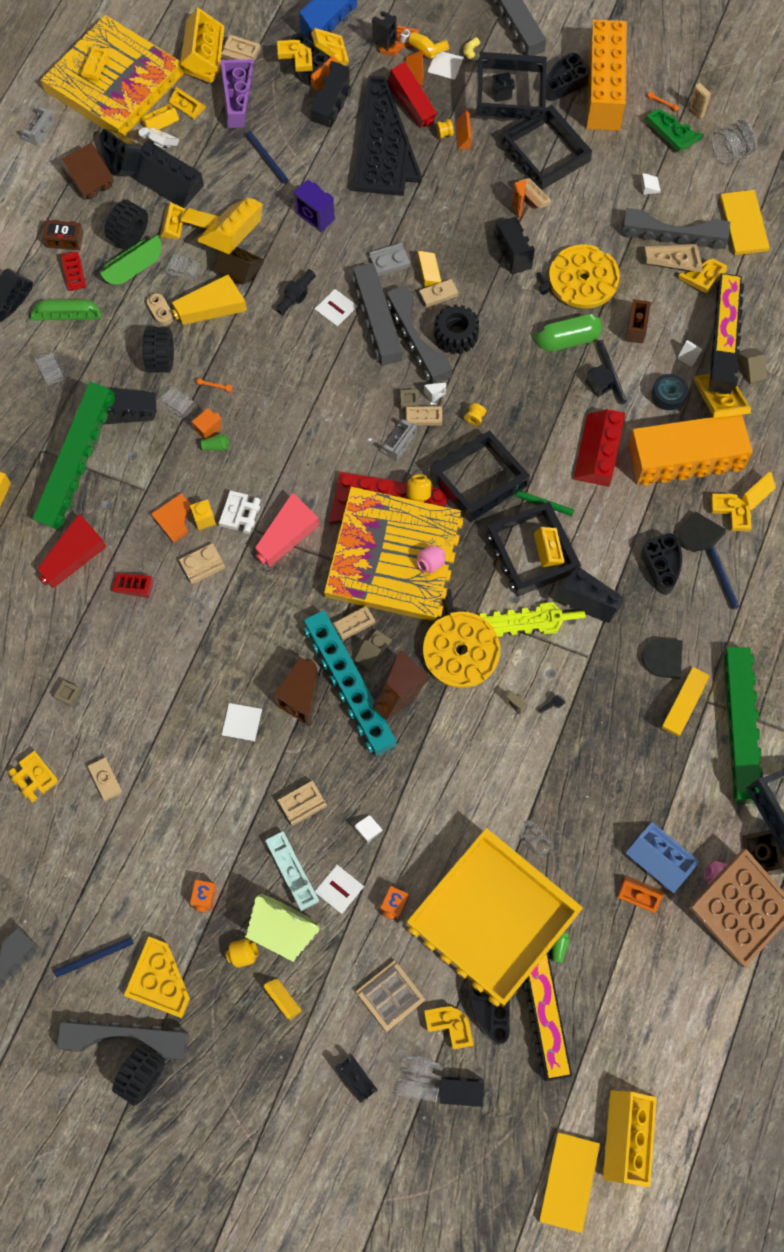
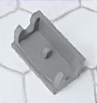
[21,107,55,146]
[380,419,417,462]

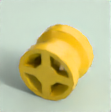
[436,119,454,139]
[464,403,486,426]

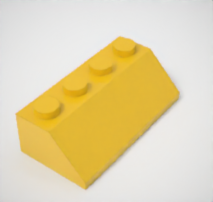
[180,7,224,73]
[198,197,263,254]
[603,1090,657,1187]

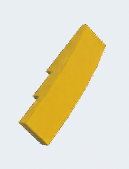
[662,667,710,737]

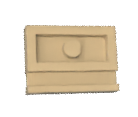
[221,35,261,62]
[179,543,225,584]
[278,780,327,826]

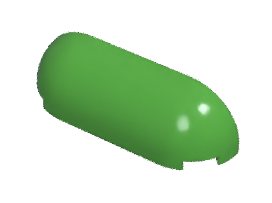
[99,235,162,285]
[30,299,102,321]
[533,314,602,351]

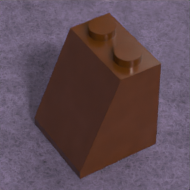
[61,142,114,200]
[373,650,429,720]
[274,657,319,726]

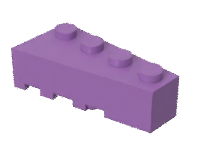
[220,59,254,128]

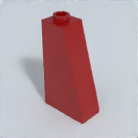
[387,62,437,128]
[37,514,106,589]

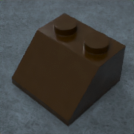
[214,247,265,284]
[742,830,784,875]

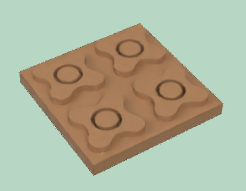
[688,849,784,968]

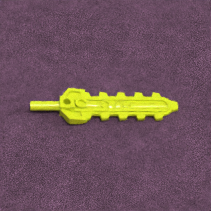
[479,602,586,637]

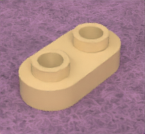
[147,293,173,326]

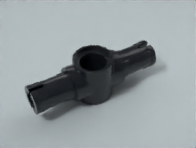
[275,269,316,315]

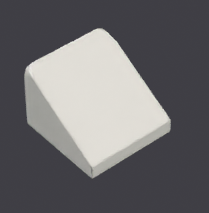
[640,173,661,195]
[678,340,702,367]
[424,383,446,403]
[354,815,383,844]

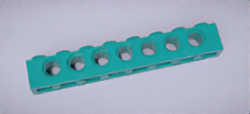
[303,610,397,757]

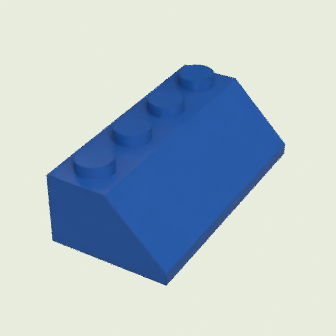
[299,0,358,43]

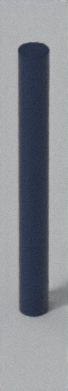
[246,131,288,184]
[708,546,740,610]
[53,937,134,978]

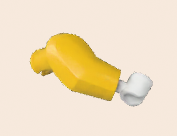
[399,29,449,59]

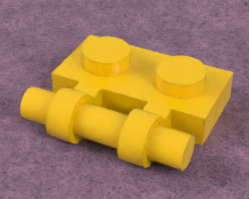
[8,750,59,803]

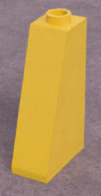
[171,275,247,325]

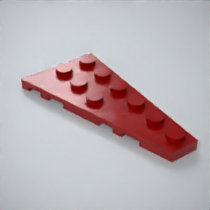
[329,472,448,525]

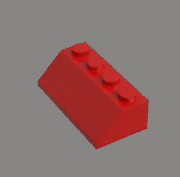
[573,409,625,487]

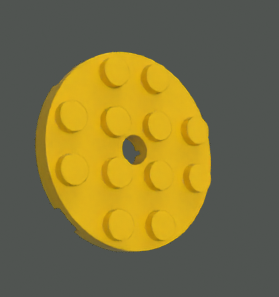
[549,244,620,309]
[423,612,500,688]

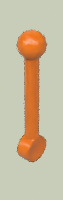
[647,92,679,111]
[196,378,233,393]

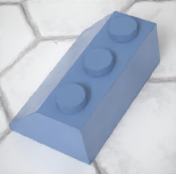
[626,822,700,893]

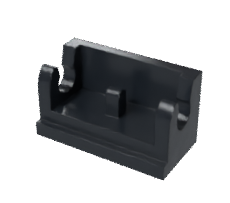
[372,11,397,51]
[335,1055,378,1104]
[440,1076,484,1107]

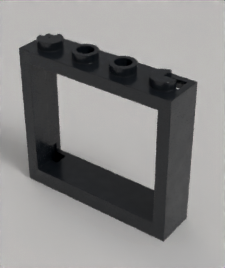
[476,52,547,120]
[501,105,592,190]
[430,430,530,522]
[486,501,581,597]
[746,769,784,854]

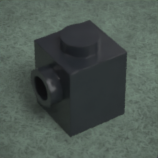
[492,72,515,102]
[585,364,615,397]

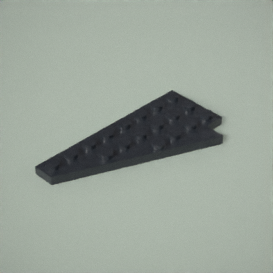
[353,76,422,196]

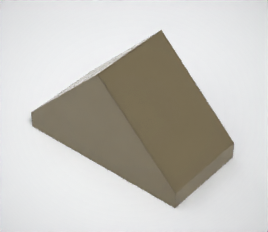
[739,348,767,384]

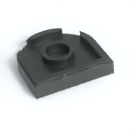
[680,511,726,552]
[642,639,682,679]

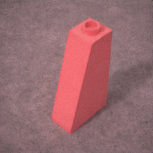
[255,493,319,568]

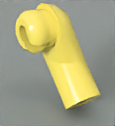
[463,37,480,59]

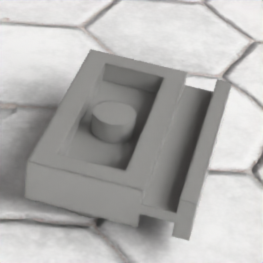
[369,243,410,277]

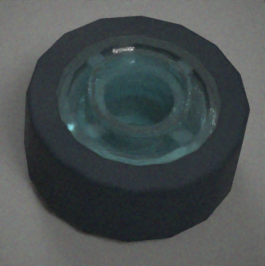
[652,374,688,410]

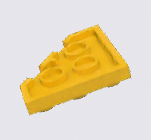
[124,936,190,1019]

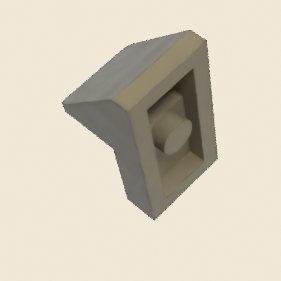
[354,630,392,672]

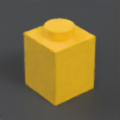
[190,499,216,530]

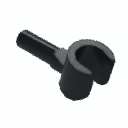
[537,272,550,295]
[538,695,565,713]

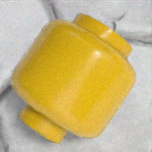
[407,474,431,502]
[226,938,258,968]

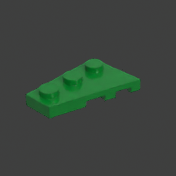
[645,109,704,153]

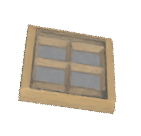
[356,960,426,1032]

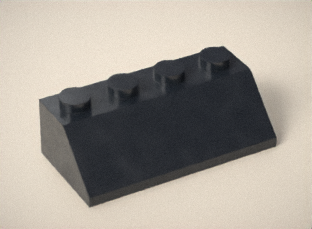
[129,141,204,208]

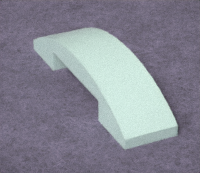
[265,831,320,911]

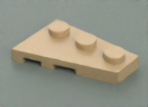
[644,244,703,272]

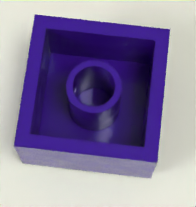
[293,179,335,232]

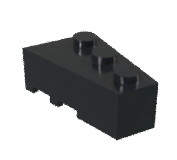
[311,61,352,128]
[494,217,535,274]
[102,389,157,425]
[553,566,626,623]

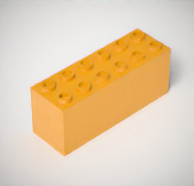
[586,20,627,131]
[628,415,753,486]

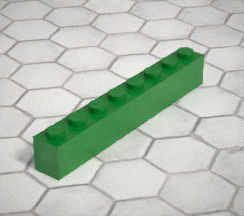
[33,381,115,530]
[723,647,763,804]

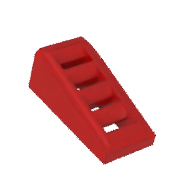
[61,252,86,291]
[112,573,154,598]

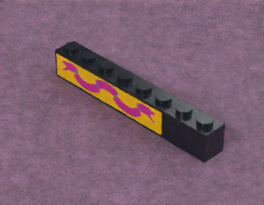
[709,273,744,395]
[523,953,572,1082]

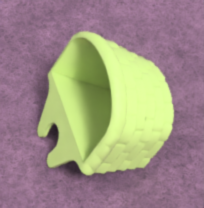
[245,894,320,962]

